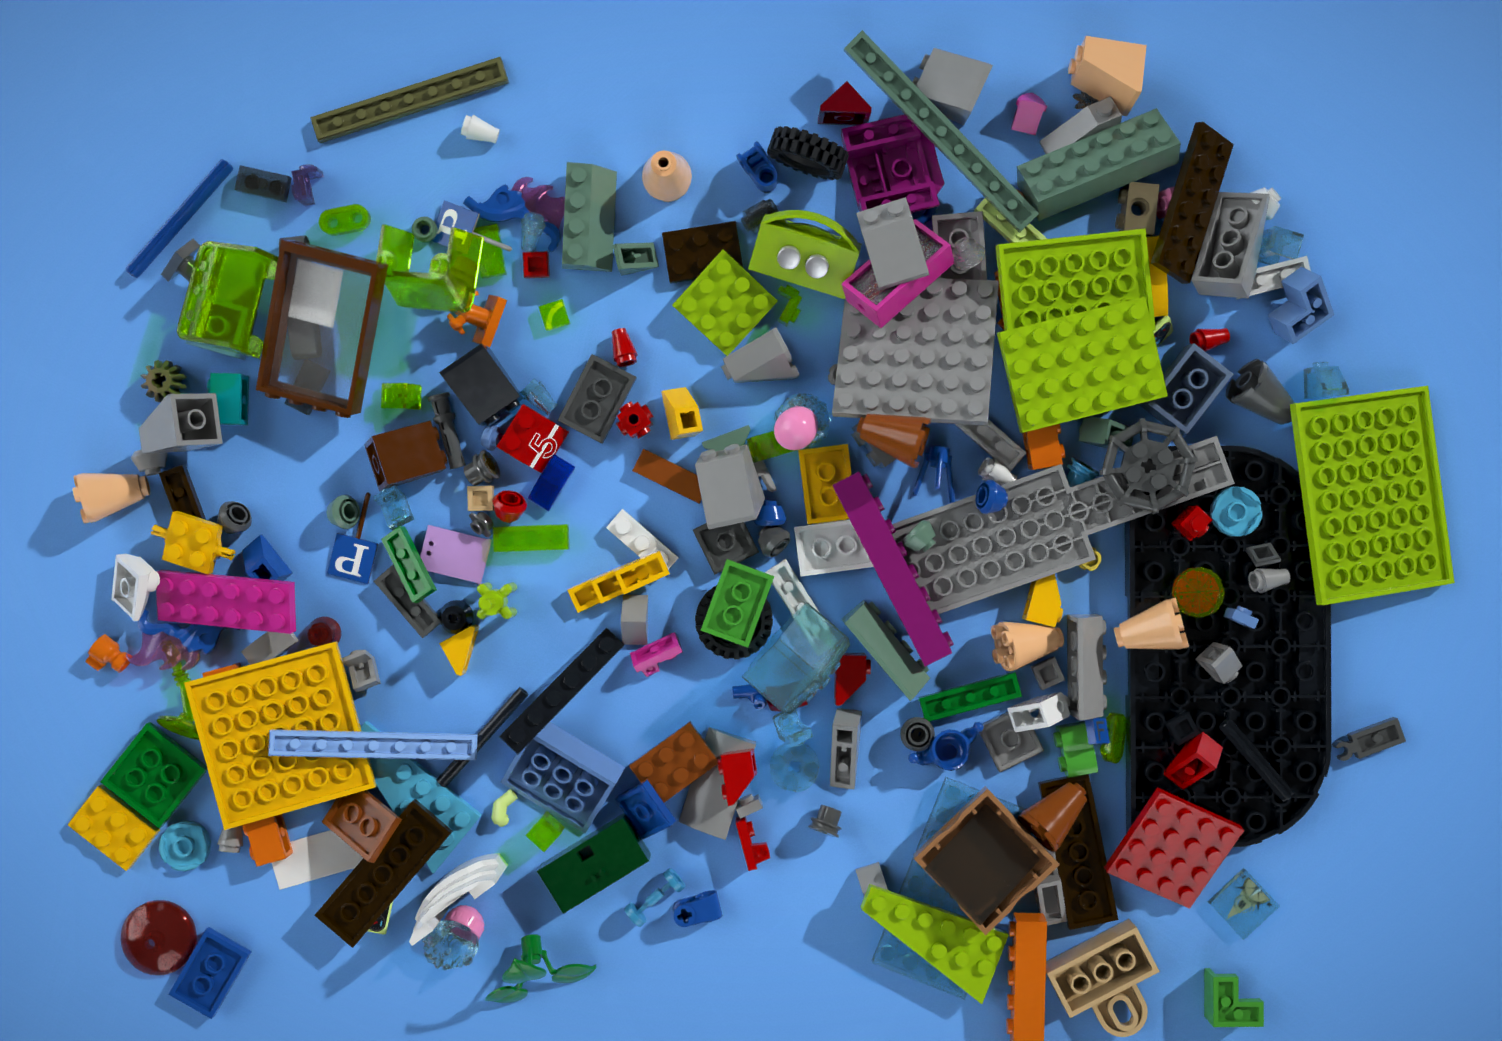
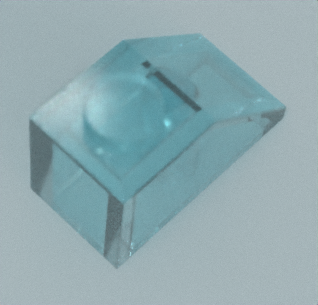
[1304,362,1349,399]

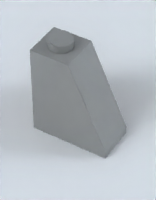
[721,327,800,383]

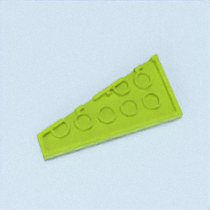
[860,884,1009,1004]

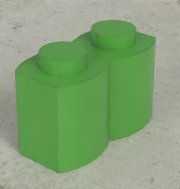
[1053,721,1098,778]

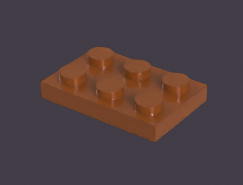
[629,721,718,802]
[322,790,402,863]

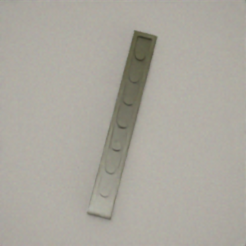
[310,57,509,143]

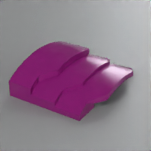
[841,114,945,214]

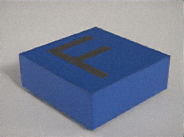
[1085,718,1110,745]

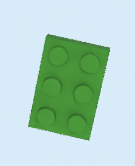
[701,559,774,648]

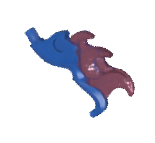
[463,177,565,252]
[126,609,241,671]

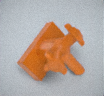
[447,289,507,347]

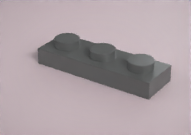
[374,565,441,638]

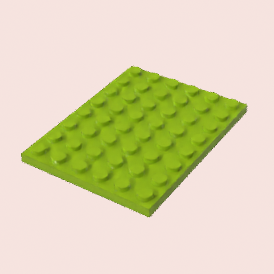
[1290,386,1455,605]

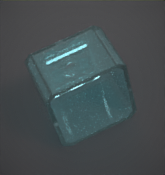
[742,602,850,714]

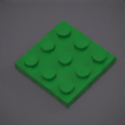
[100,722,208,828]

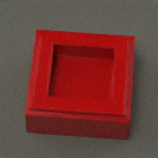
[523,251,550,279]

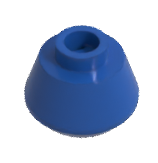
[975,480,1008,514]
[753,500,787,526]

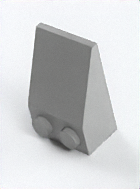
[856,197,929,291]

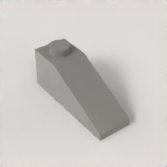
[1040,96,1122,154]
[830,708,862,789]

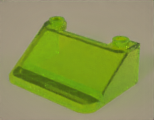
[177,241,278,359]

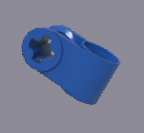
[736,141,778,193]
[673,890,723,927]

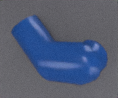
[732,684,767,709]

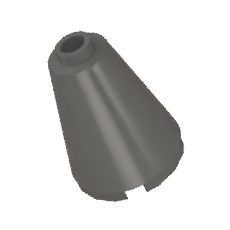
[1226,359,1295,425]

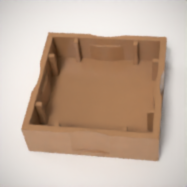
[913,786,1060,935]

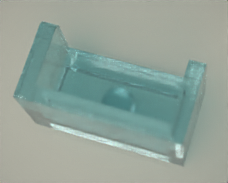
[1258,226,1304,265]

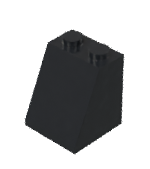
[439,343,524,427]

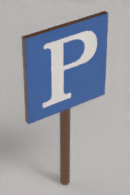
[327,492,378,584]

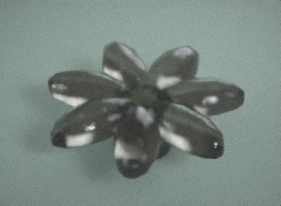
[1073,91,1099,109]

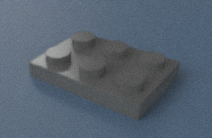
[558,354,637,444]

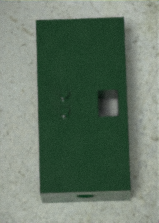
[537,813,651,914]

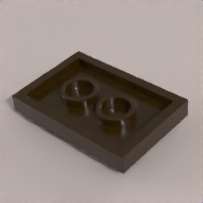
[662,221,743,284]

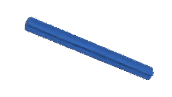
[126,159,233,278]

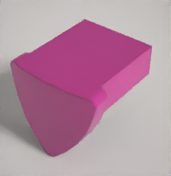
[1011,93,1047,135]

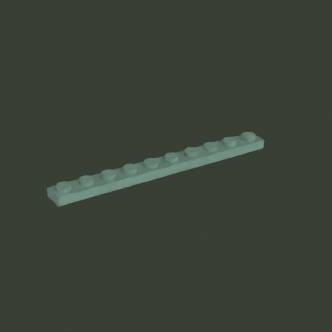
[844,30,1039,233]

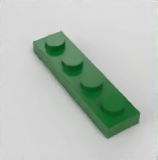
[918,671,1022,722]

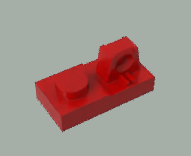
[736,816,770,871]

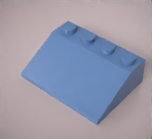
[500,722,625,833]

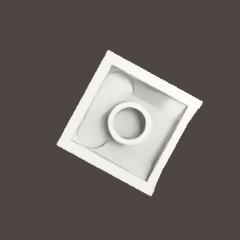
[111,554,160,621]

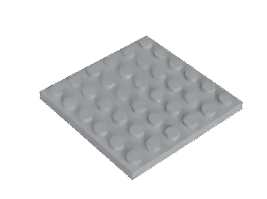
[832,278,999,426]

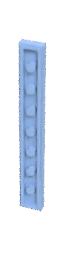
[268,729,478,760]

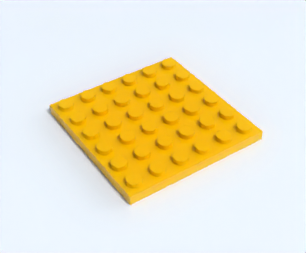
[184,641,377,830]

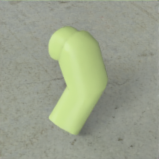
[491,789,518,827]

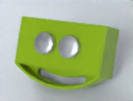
[748,210,862,299]

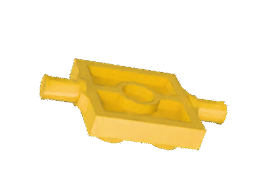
[151,511,236,574]

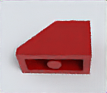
[834,653,871,706]
[1164,732,1223,790]

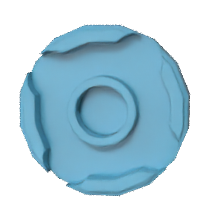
[1210,487,1262,536]
[159,820,211,871]

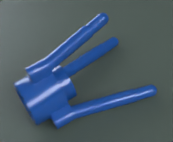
[912,446,954,503]

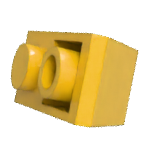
[661,387,703,440]

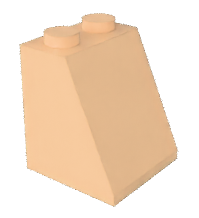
[1068,36,1147,116]

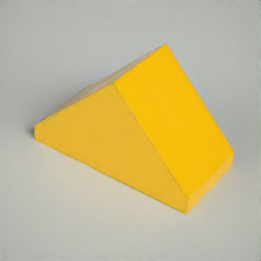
[439,624,480,676]

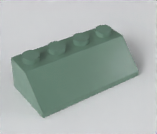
[562,162,617,272]
[841,600,930,701]

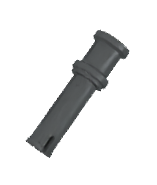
[427,392,466,469]

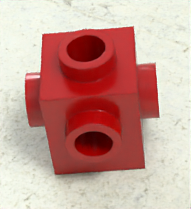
[616,401,654,439]

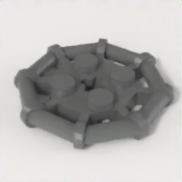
[1099,418,1198,514]

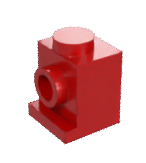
[1171,506,1212,541]

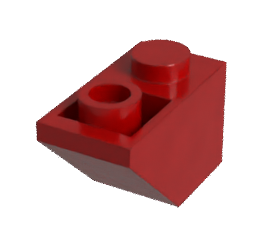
[718,748,757,806]

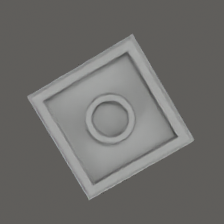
[979,712,1044,772]

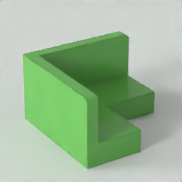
[1204,968,1264,1027]

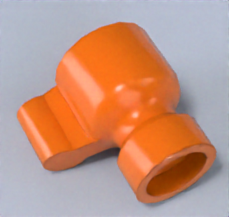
[85,634,133,673]

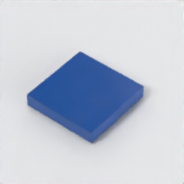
[615,780,676,839]

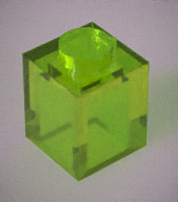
[525,811,565,852]

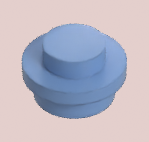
[481,426,503,451]

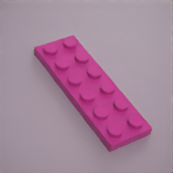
[156,570,296,634]

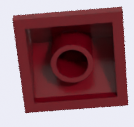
[818,81,872,125]

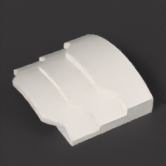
[409,853,508,946]

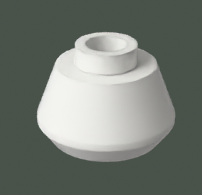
[1250,187,1281,220]

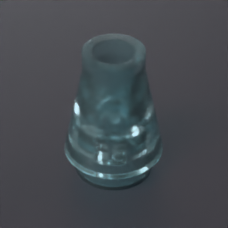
[521,212,546,252]
[520,379,558,415]

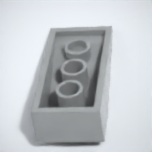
[1191,192,1270,299]

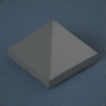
[1246,543,1281,567]

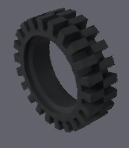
[767,126,849,180]
[695,585,773,660]

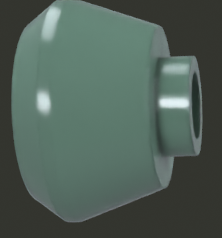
[326,495,360,529]
[903,520,936,552]

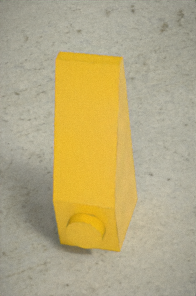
[1022,574,1063,627]

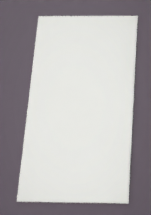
[272,830,363,890]

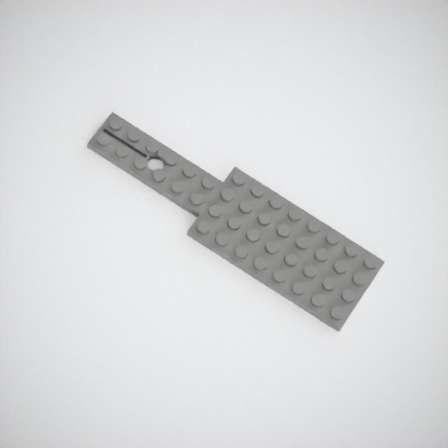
[892,436,1235,614]

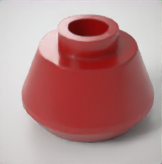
[493,491,527,523]

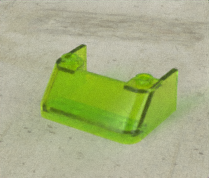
[376,224,484,313]

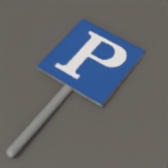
[431,200,512,254]

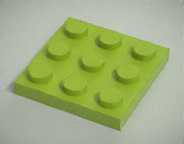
[672,249,778,356]

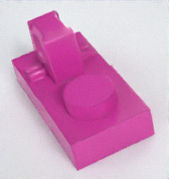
[630,632,683,677]

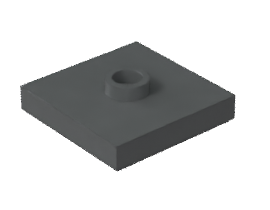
[693,522,759,575]

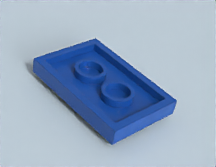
[168,927,252,1019]

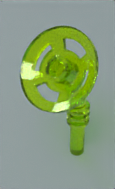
[157,642,199,740]

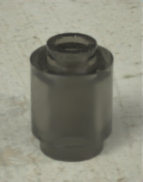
[741,199,779,233]

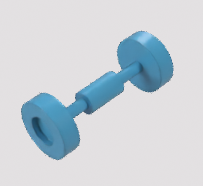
[624,868,685,927]

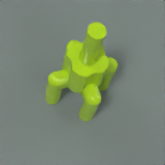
[477,582,517,619]

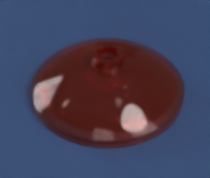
[121,900,197,975]

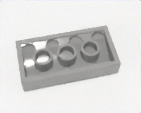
[932,211,987,280]
[679,727,756,840]

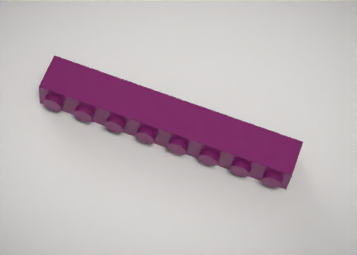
[832,471,954,666]

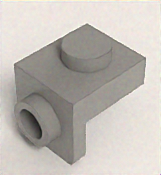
[342,650,381,693]

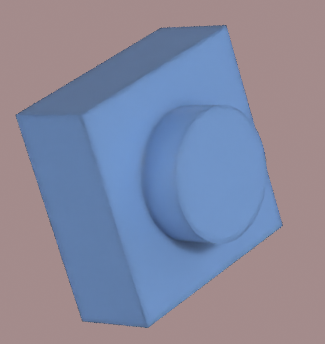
[1223,606,1259,629]

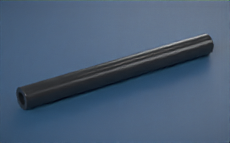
[437,687,529,787]

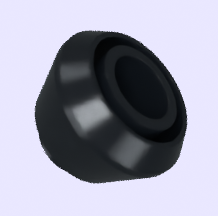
[439,600,474,634]

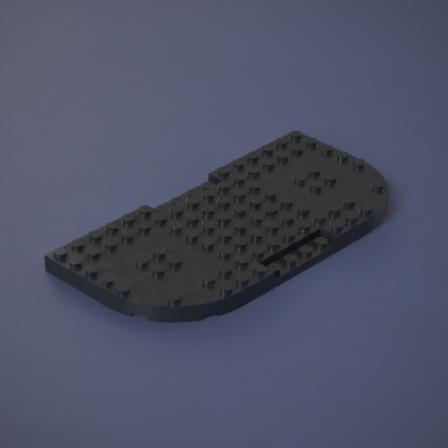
[1125,446,1331,847]

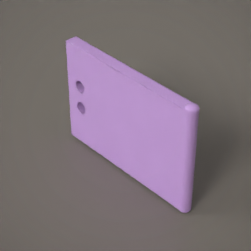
[420,525,492,584]

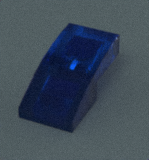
[528,454,575,511]

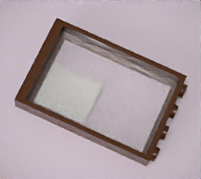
[256,239,388,418]

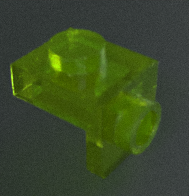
[777,285,802,327]
[381,383,422,410]

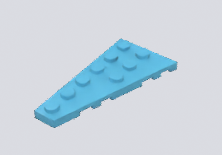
[361,721,482,874]

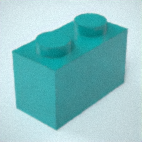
[207,373,249,425]

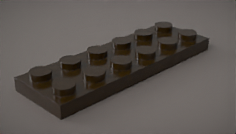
[1151,122,1234,284]
[1038,774,1118,930]
[314,799,453,948]

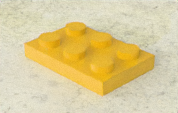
[798,444,852,524]
[68,784,160,871]

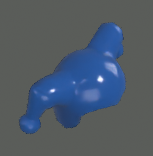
[908,722,984,771]

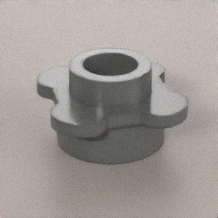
[469,512,494,537]

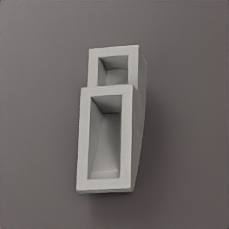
[1034,848,1067,926]

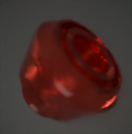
[307,617,341,647]

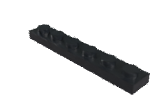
[499,628,624,755]

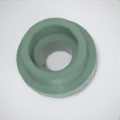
[412,217,438,242]

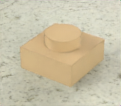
[467,486,495,511]

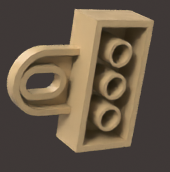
[1046,919,1160,1037]

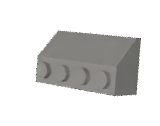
[1067,614,1107,720]

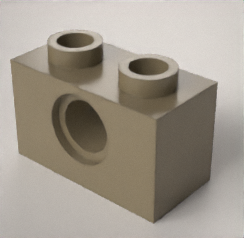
[1115,182,1159,236]

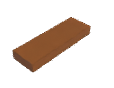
[632,449,702,504]

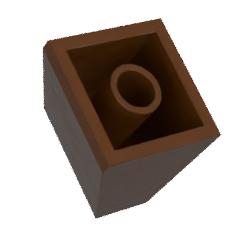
[364,420,447,492]

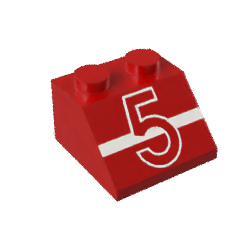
[496,404,569,474]

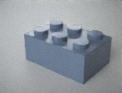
[1139,343,1234,435]

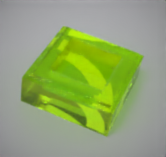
[538,299,571,331]

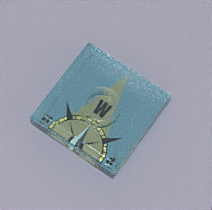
[1208,868,1280,940]

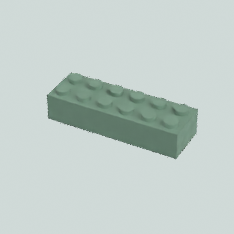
[1017,108,1181,221]

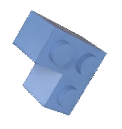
[1268,267,1334,344]

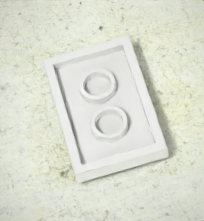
[794,520,874,577]

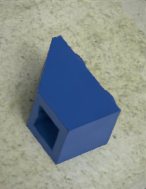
[242,534,293,581]

